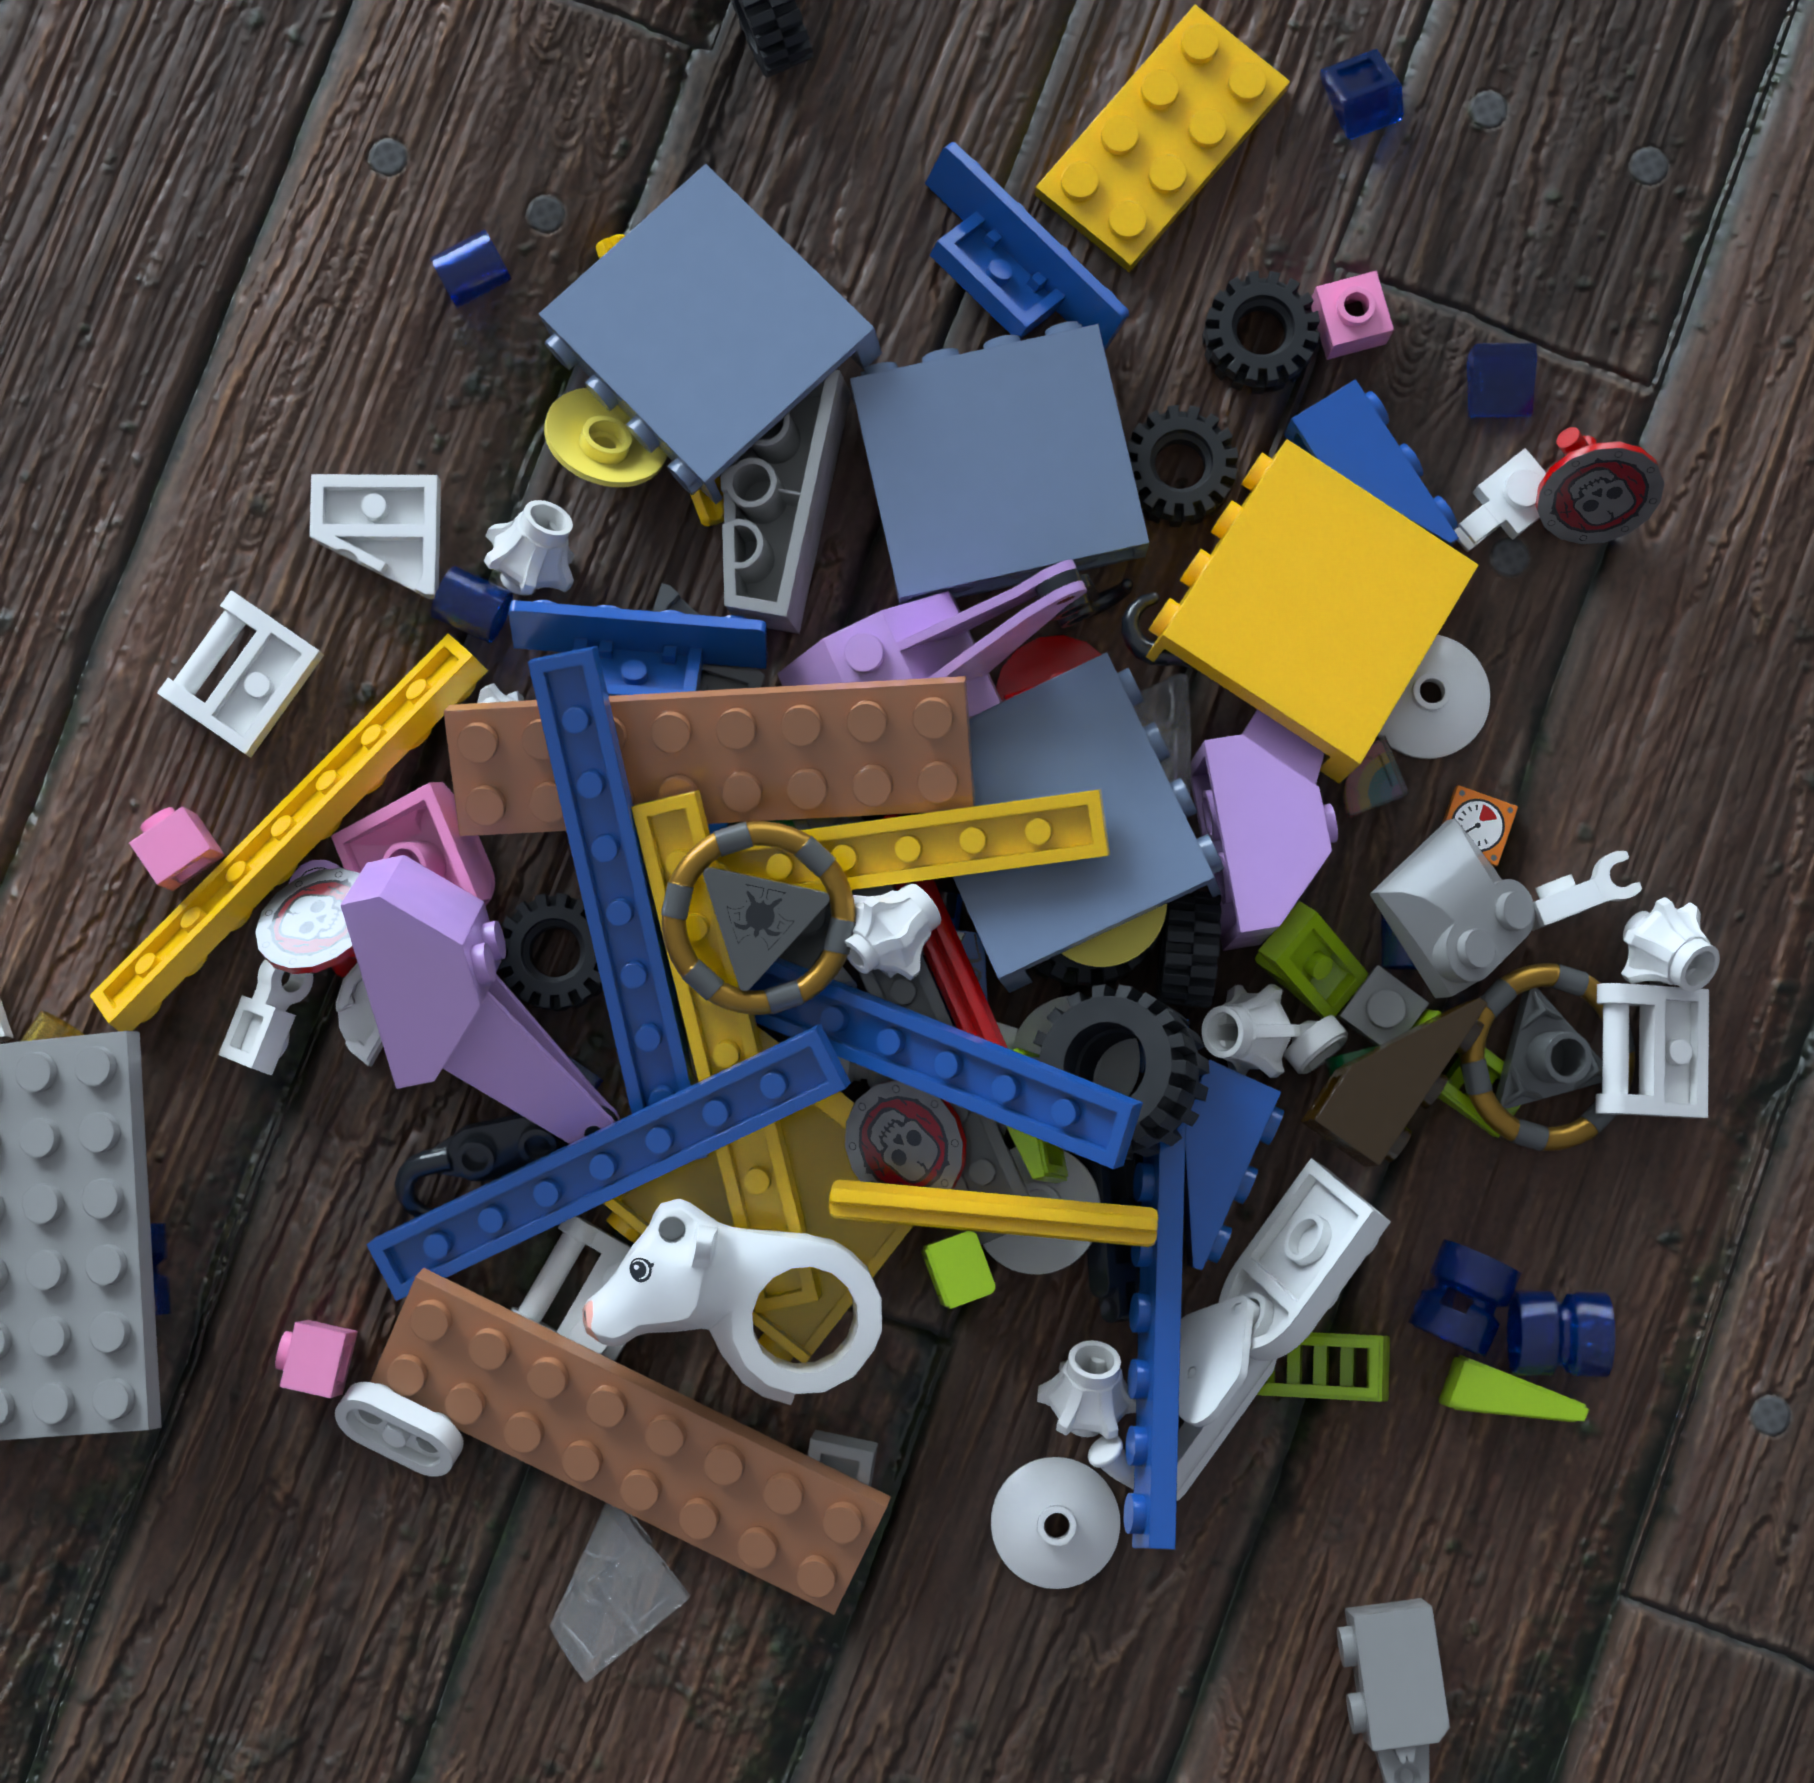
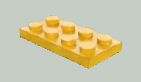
[1035,4,1290,273]

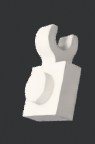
[1454,448,1546,552]
[1532,851,1642,931]
[218,959,313,1075]

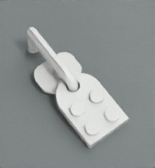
[1088,1158,1391,1501]

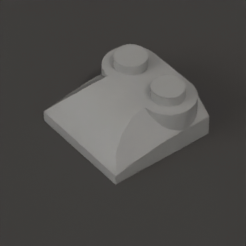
[1370,819,1535,998]

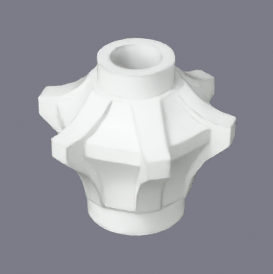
[484,500,575,596]
[845,883,941,981]
[1621,897,1720,992]
[1202,984,1301,1078]
[1037,1340,1136,1440]

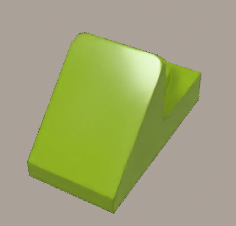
[1255,901,1369,1019]

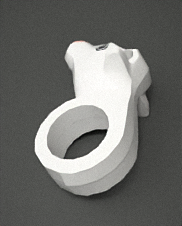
[582,1198,882,1405]

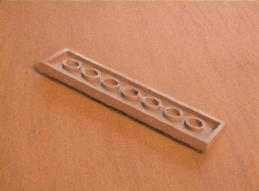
[444,676,975,836]
[370,1268,891,1615]

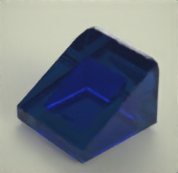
[1320,49,1404,139]
[1467,343,1537,417]

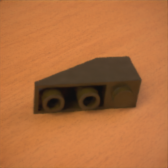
[1301,998,1488,1167]

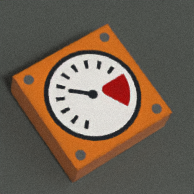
[1442,785,1518,868]

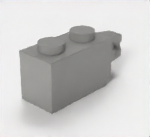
[1337,1598,1450,1783]

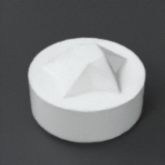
[1284,1015,1348,1074]

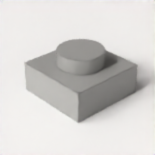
[1337,965,1429,1046]
[808,1430,878,1487]

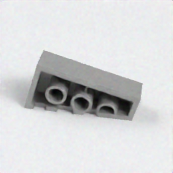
[721,370,851,634]

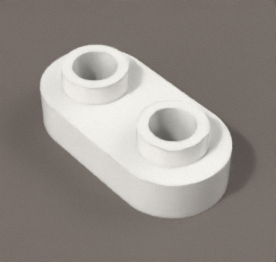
[335,1382,464,1476]

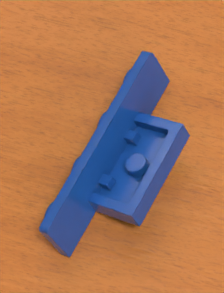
[925,142,1129,350]
[508,600,768,696]

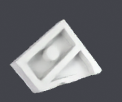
[310,474,441,599]

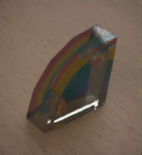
[1343,736,1409,819]

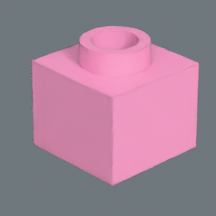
[1311,271,1394,360]
[129,806,225,891]
[275,1320,358,1398]

